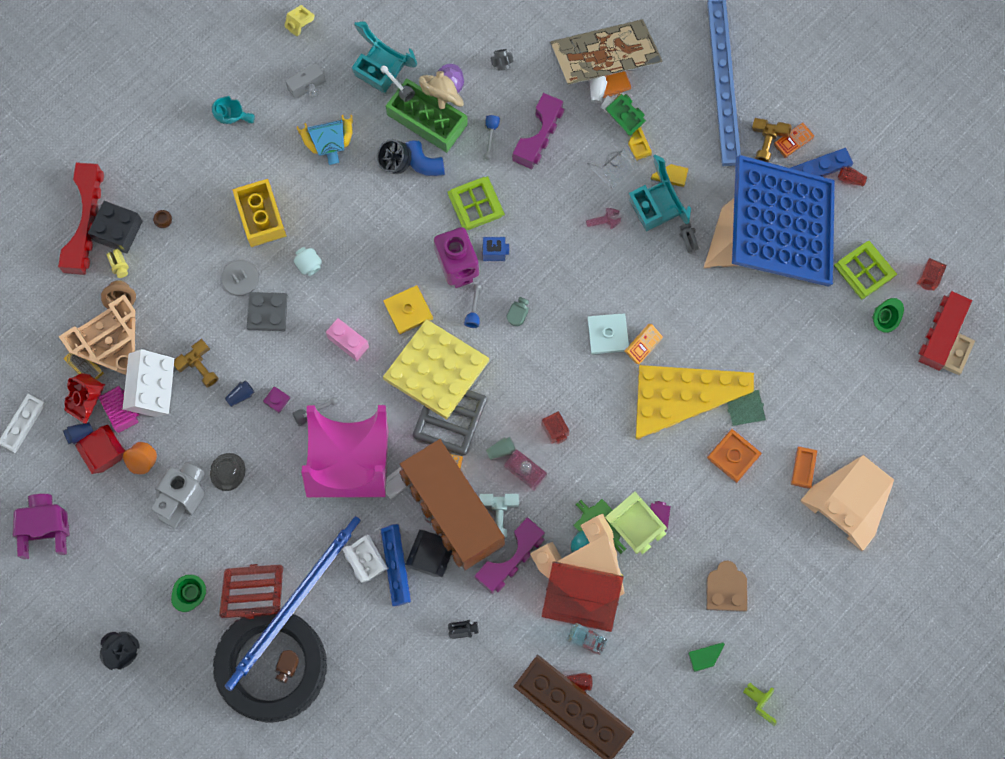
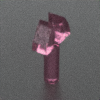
[586,208,622,229]

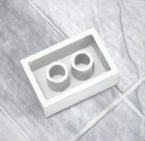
[122,349,174,417]

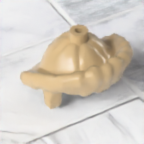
[419,71,464,109]

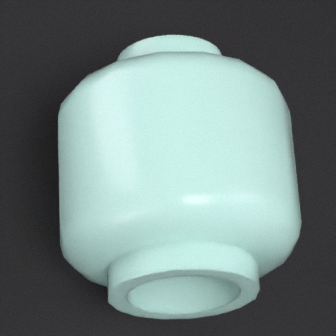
[294,247,322,276]

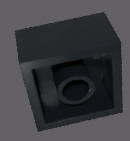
[88,201,143,254]

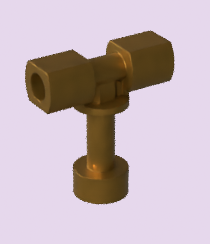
[752,118,792,162]
[174,338,219,388]

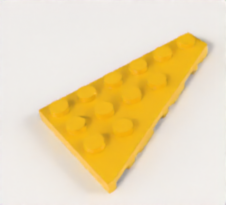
[635,365,754,439]

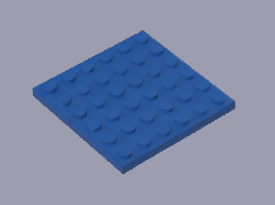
[732,155,835,287]

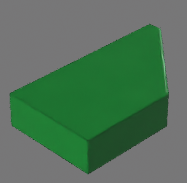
[688,642,725,672]

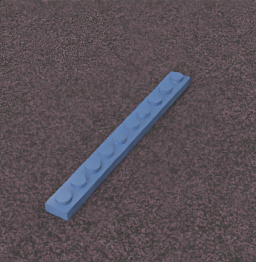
[707,0,741,166]

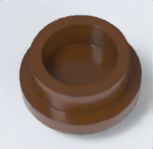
[153,210,172,228]

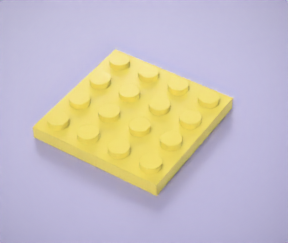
[383,319,490,420]

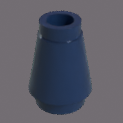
[225,380,255,407]
[62,422,93,445]

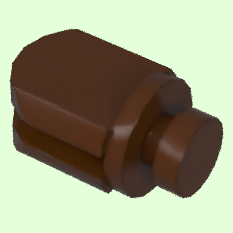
[275,650,299,683]

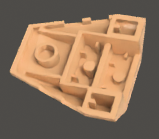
[800,455,894,551]

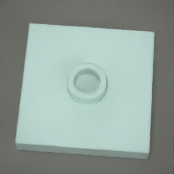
[587,313,629,354]

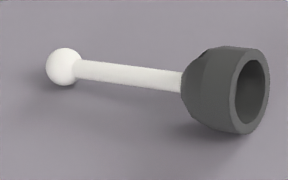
[381,66,415,102]

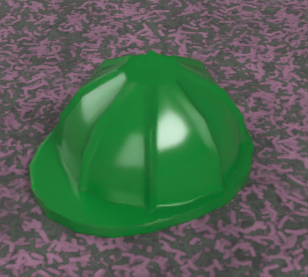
[872,298,904,333]
[171,574,206,612]

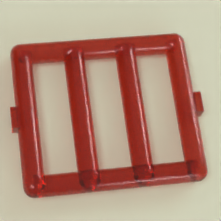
[219,564,283,619]

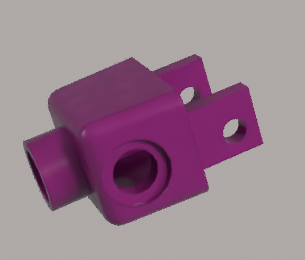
[434,227,479,289]

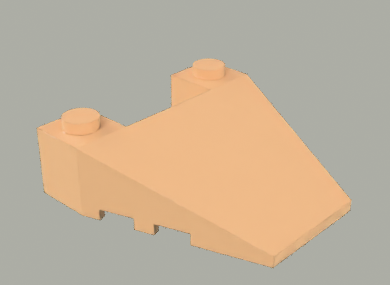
[530,514,625,612]

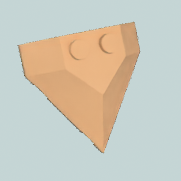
[703,199,739,269]
[59,295,135,375]

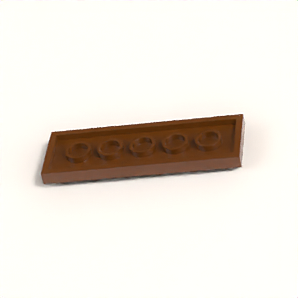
[513,654,634,759]

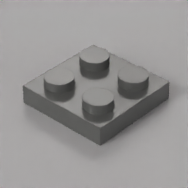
[247,292,288,331]

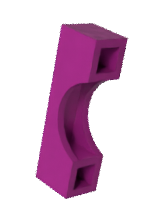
[512,92,565,169]
[474,517,545,594]

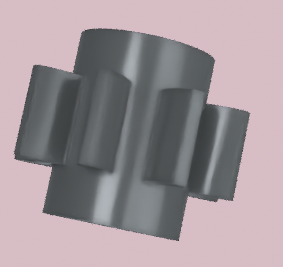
[490,49,514,71]

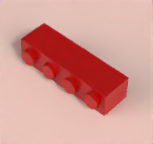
[918,291,973,371]

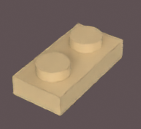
[943,333,975,375]

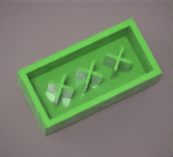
[386,78,468,153]

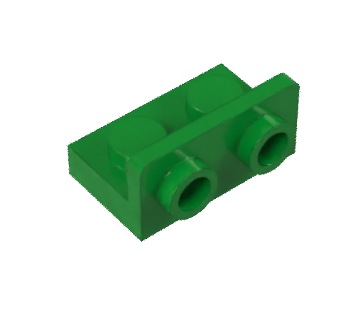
[605,94,646,136]

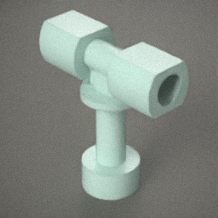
[479,494,519,538]

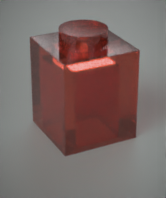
[917,258,947,291]
[541,411,570,444]

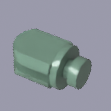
[507,297,529,327]

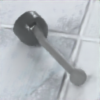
[292,397,338,426]

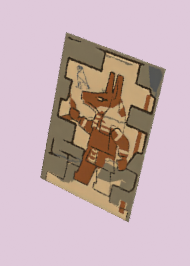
[550,19,663,85]

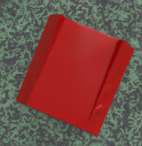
[64,373,106,424]
[75,424,125,474]

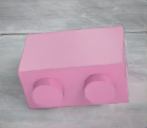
[326,318,369,361]

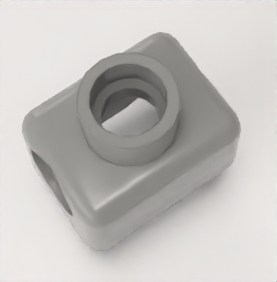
[151,462,205,529]

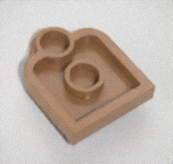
[706,560,747,612]

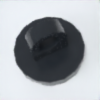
[100,631,140,670]

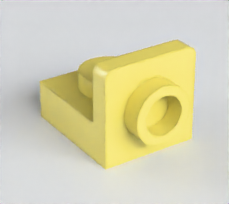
[284,5,315,36]

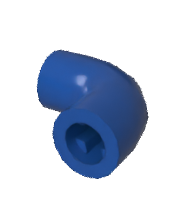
[406,140,445,176]

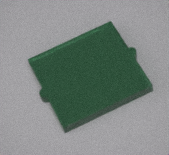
[727,390,766,426]

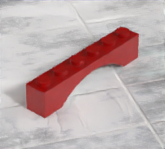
[58,162,104,275]

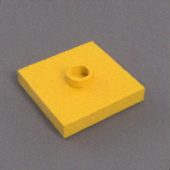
[383,285,433,335]

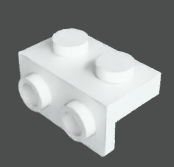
[343,535,388,582]

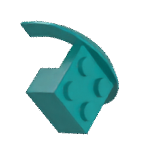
[352,21,417,94]
[629,155,691,232]

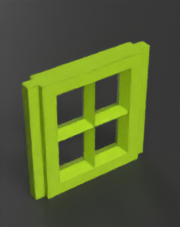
[447,176,505,231]
[834,240,898,300]

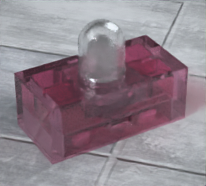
[504,449,547,491]

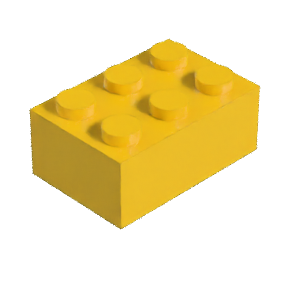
[232,179,287,247]

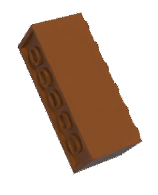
[399,439,505,571]

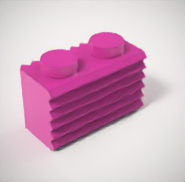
[99,386,139,433]

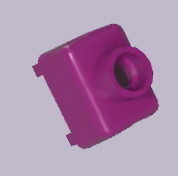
[13,494,70,560]

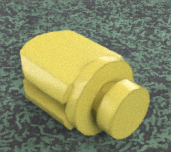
[106,249,129,278]

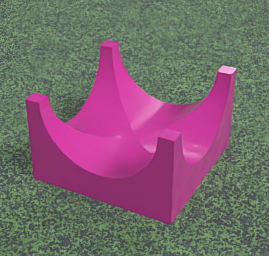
[301,405,389,498]

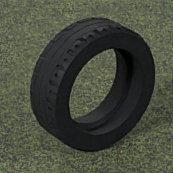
[213,608,327,723]

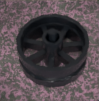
[377,139,412,174]

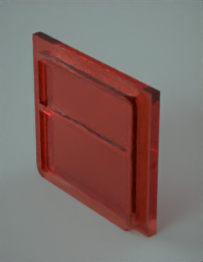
[541,561,624,632]

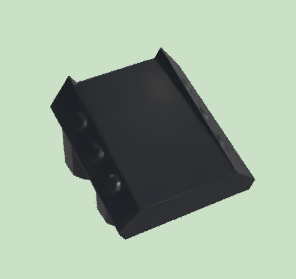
[405,529,453,578]

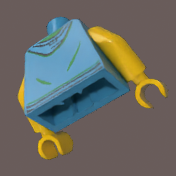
[296,114,353,165]

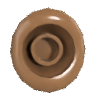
[101,280,136,309]

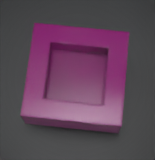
[263,386,291,413]

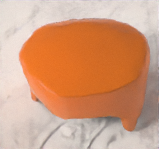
[123,442,157,474]

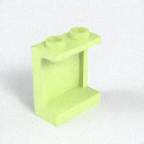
[605,492,668,555]

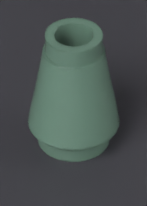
[486,437,516,460]

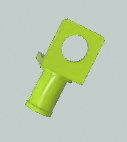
[743,682,777,726]

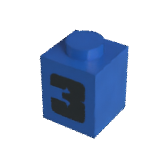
[483,237,509,261]

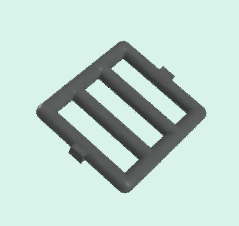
[413,390,487,455]

